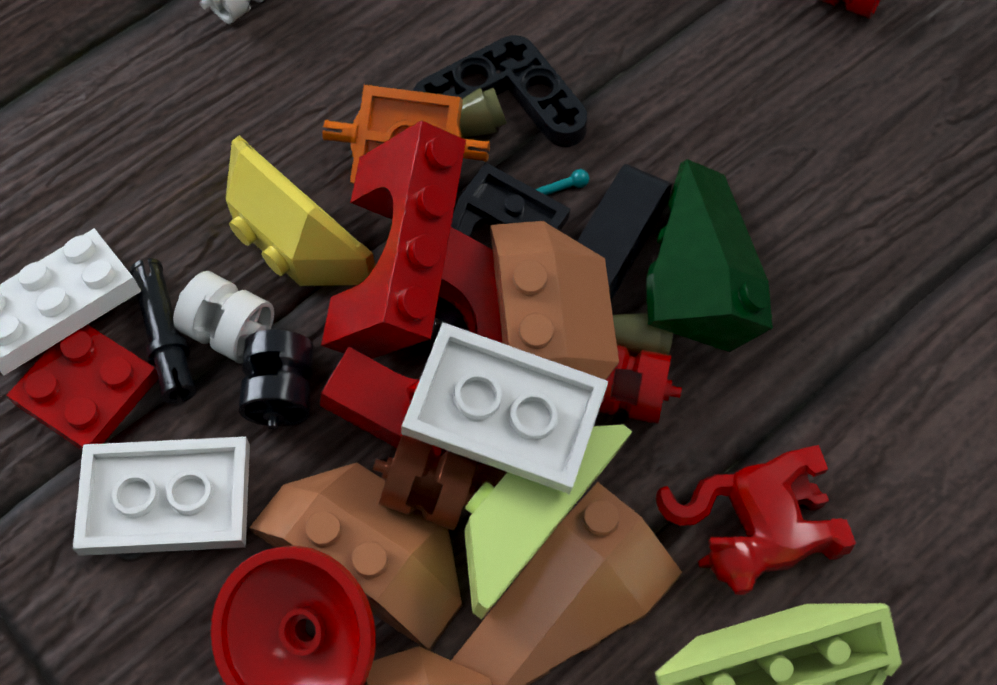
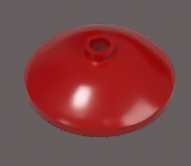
[211,546,376,685]

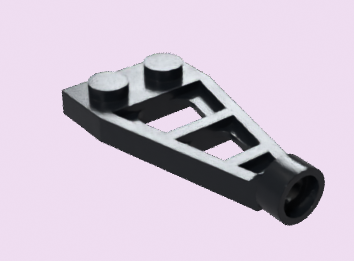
[412,162,571,356]

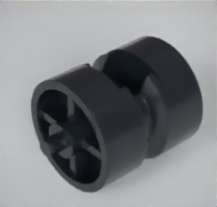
[239,329,314,430]

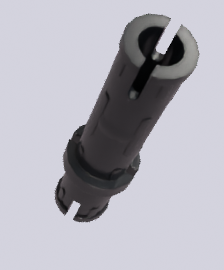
[129,258,196,404]

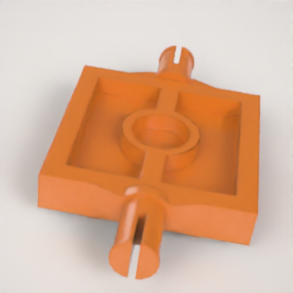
[322,85,490,184]

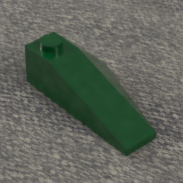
[646,159,773,352]

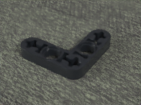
[413,35,587,147]

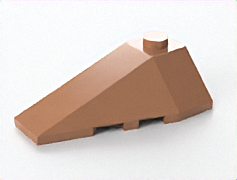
[451,482,682,685]

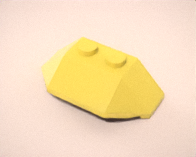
[226,135,376,286]

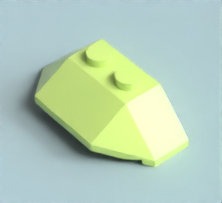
[464,424,632,620]
[655,603,902,685]

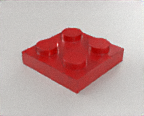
[6,324,158,451]

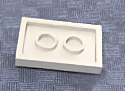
[0,228,141,376]
[401,322,608,494]
[73,437,250,556]

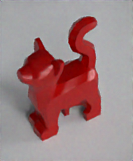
[655,445,856,595]

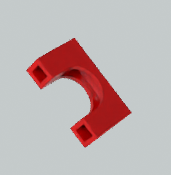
[321,120,466,359]
[320,227,503,456]

